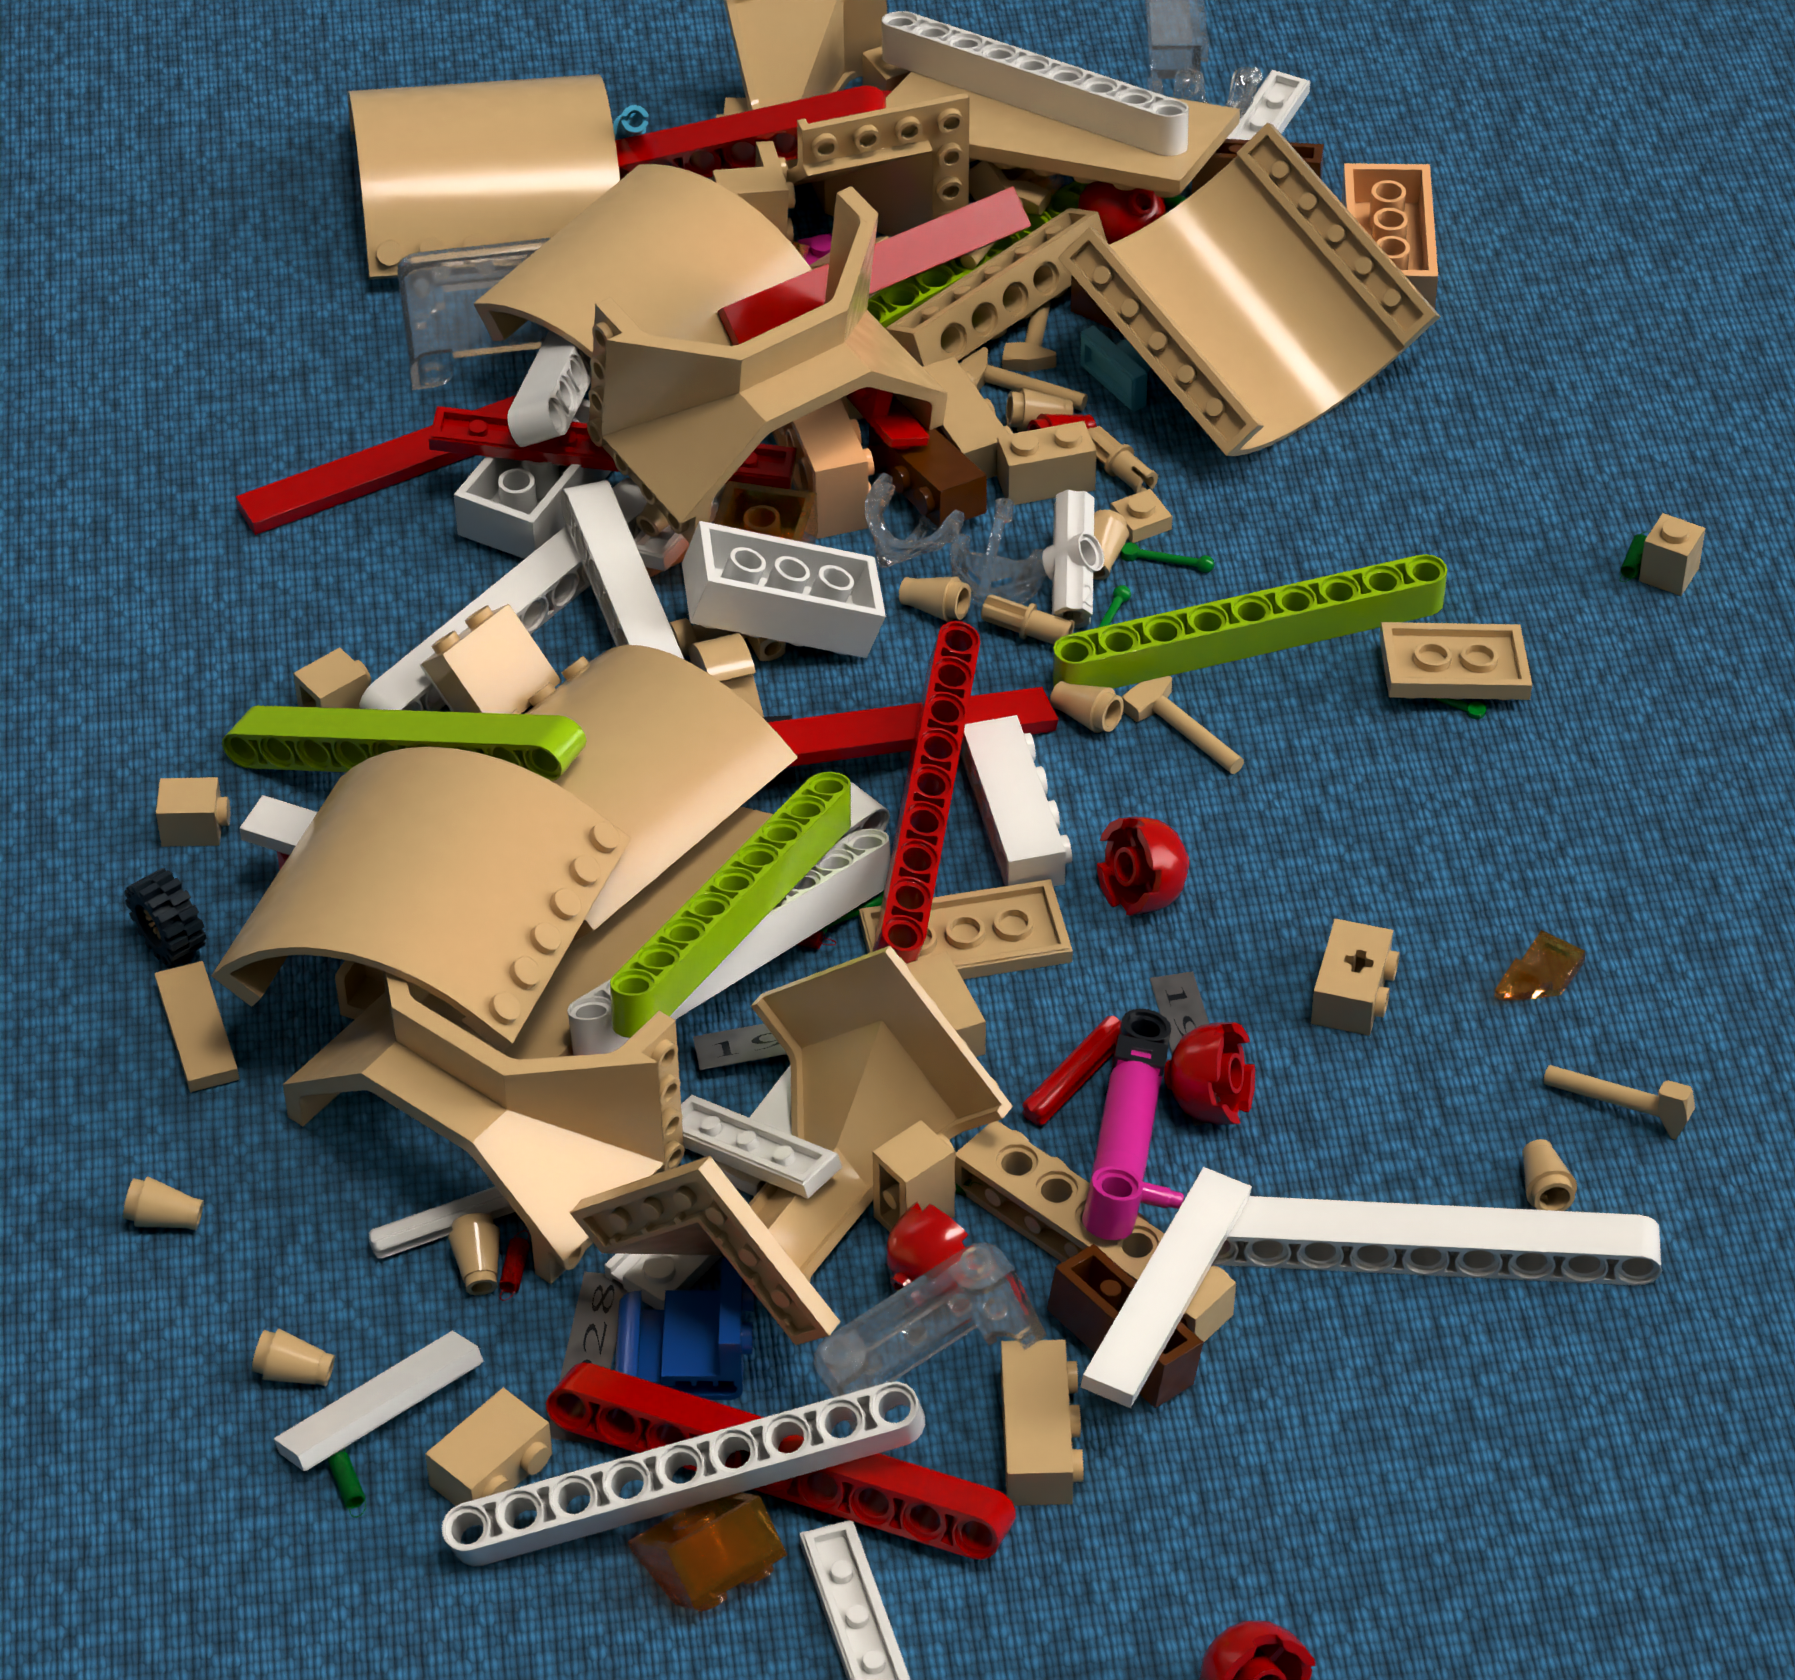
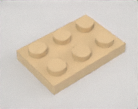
[1379,622,1532,700]

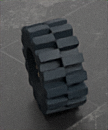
[124,868,207,965]

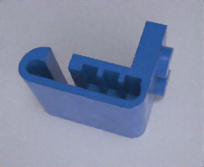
[615,1258,755,1400]

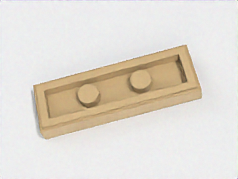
[154,961,239,1092]

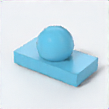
[1080,325,1151,412]

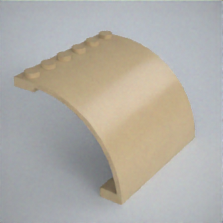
[347,74,620,280]
[1058,123,1441,456]
[473,164,812,358]
[510,645,798,940]
[211,747,631,1052]

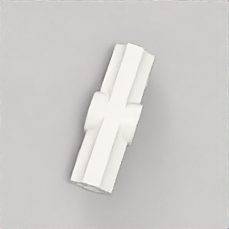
[1042,489,1104,628]

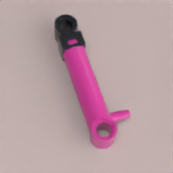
[1082,1008,1184,1241]

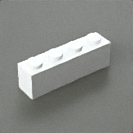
[961,715,1072,887]

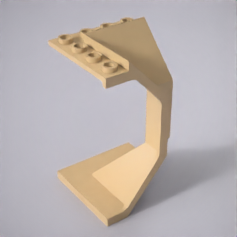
[723,0,970,237]
[587,186,948,543]
[570,946,1013,1345]
[283,971,685,1284]

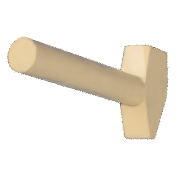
[961,180,1051,269]
[1002,299,1056,372]
[960,347,1088,411]
[1122,676,1244,774]
[1544,1065,1695,1140]

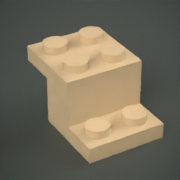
[712,141,795,243]

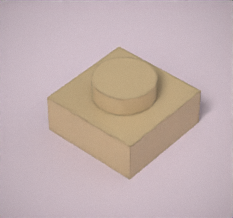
[1110,489,1172,543]

